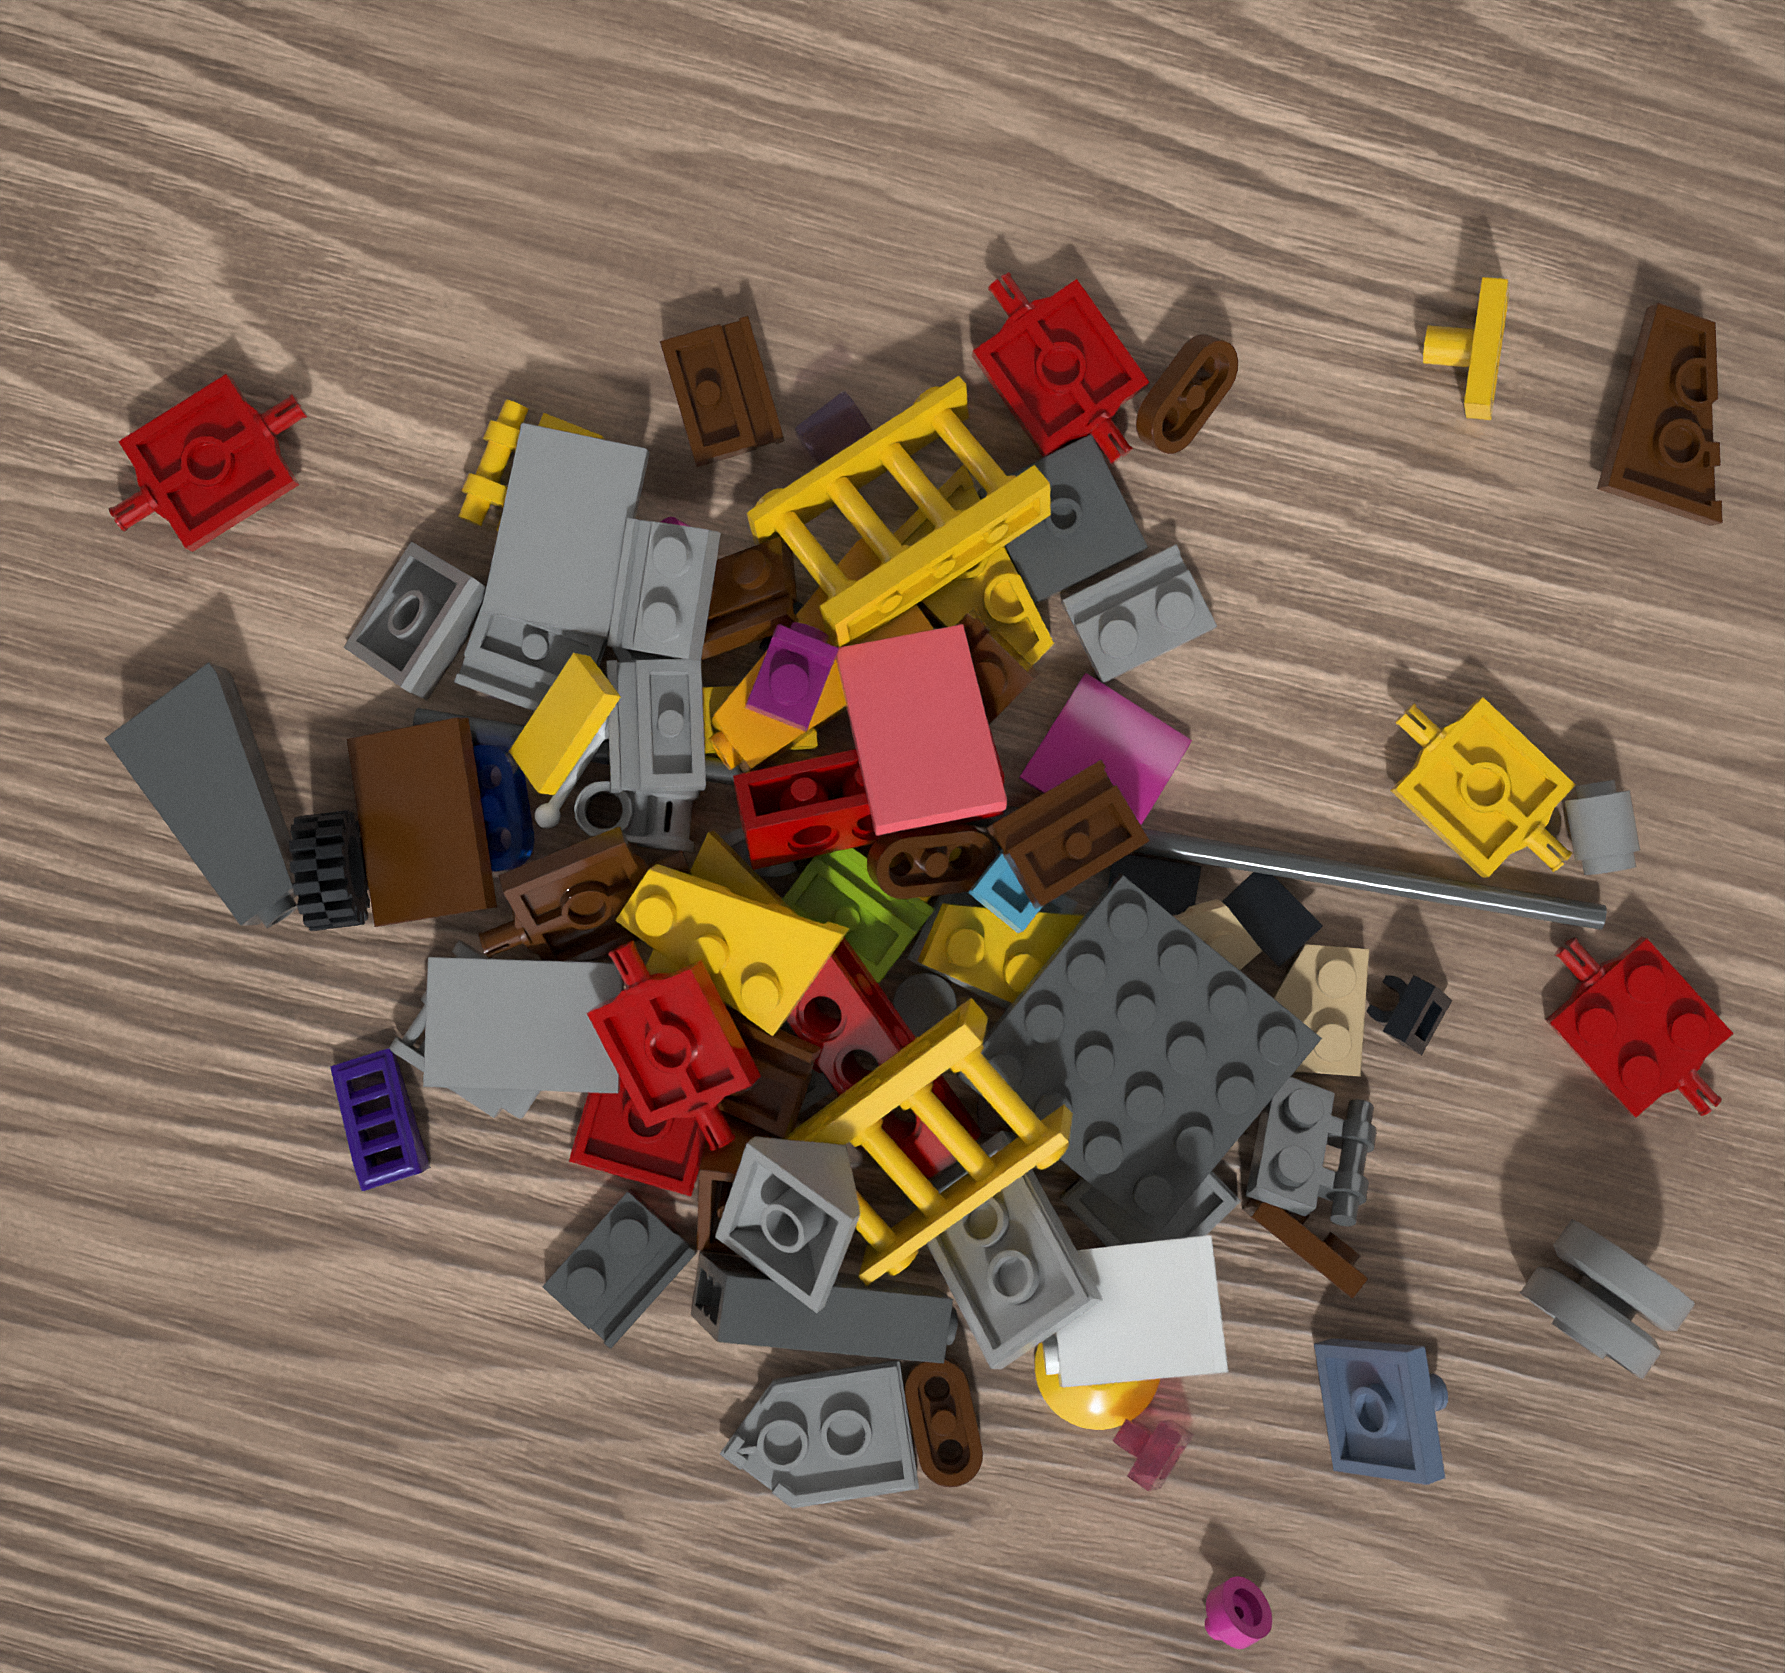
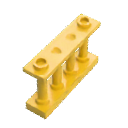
[747,376,1051,648]
[782,998,1073,1286]

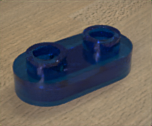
[473,745,535,872]

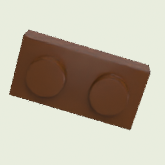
[1242,1198,1368,1299]

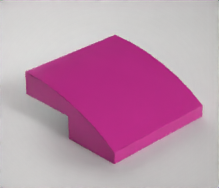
[1019,673,1192,825]

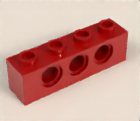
[733,720,1004,870]
[787,936,981,1179]

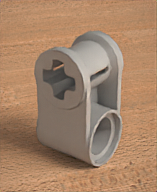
[574,781,701,852]

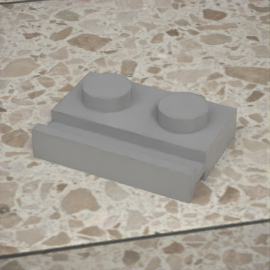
[607,517,721,661]
[1061,544,1217,684]
[454,603,608,711]
[606,659,706,793]

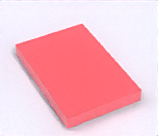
[836,624,1007,835]

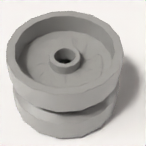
[1520,1219,1695,1380]

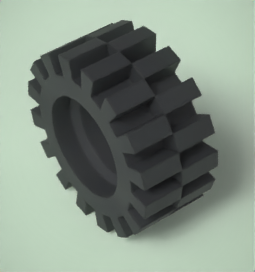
[289,810,370,931]

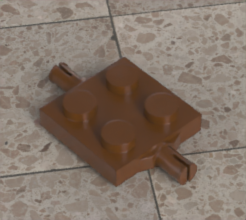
[478,826,692,962]

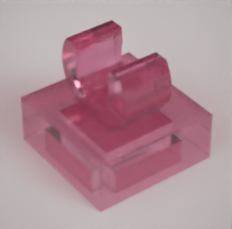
[1113,1419,1194,1491]

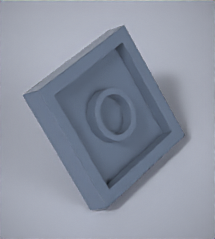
[1314,1338,1448,1485]

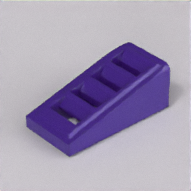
[330,1048,431,1192]

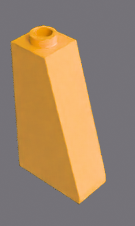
[709,538,934,773]

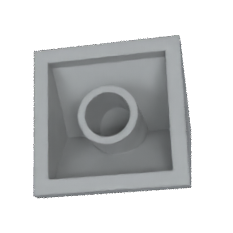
[343,541,486,700]
[715,1137,861,1313]

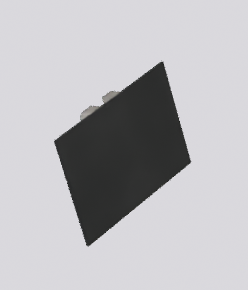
[1108,854,1201,915]
[1222,872,1323,967]

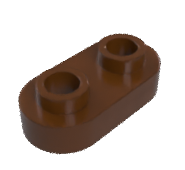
[1136,334,1238,454]
[867,823,996,899]
[905,1356,983,1487]

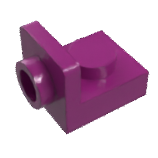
[745,622,839,732]

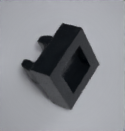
[1366,975,1452,1056]

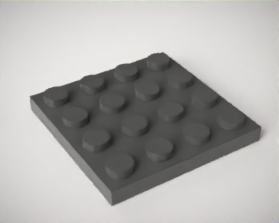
[956,873,1322,1237]

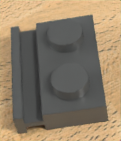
[542,1189,698,1349]

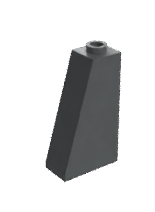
[104,662,298,928]
[691,1252,958,1363]

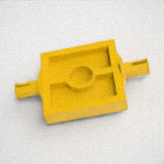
[1390,697,1576,878]

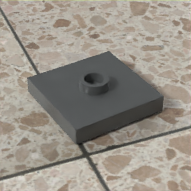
[977,434,1148,605]

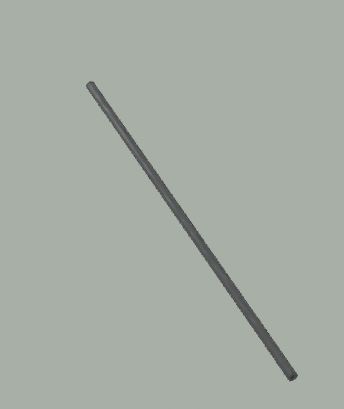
[413,708,1607,930]

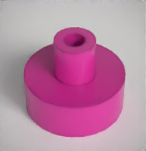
[1204,1576,1272,1649]

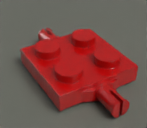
[972,272,1149,465]
[109,374,308,552]
[1545,936,1734,1118]
[586,940,761,1151]

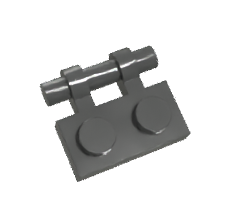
[1246,1077,1377,1227]

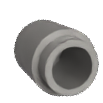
[1565,780,1640,875]

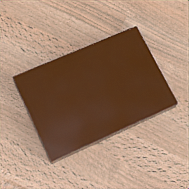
[346,717,497,927]

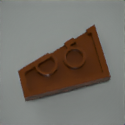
[1597,303,1723,526]

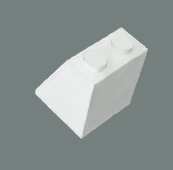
[1042,1235,1228,1387]

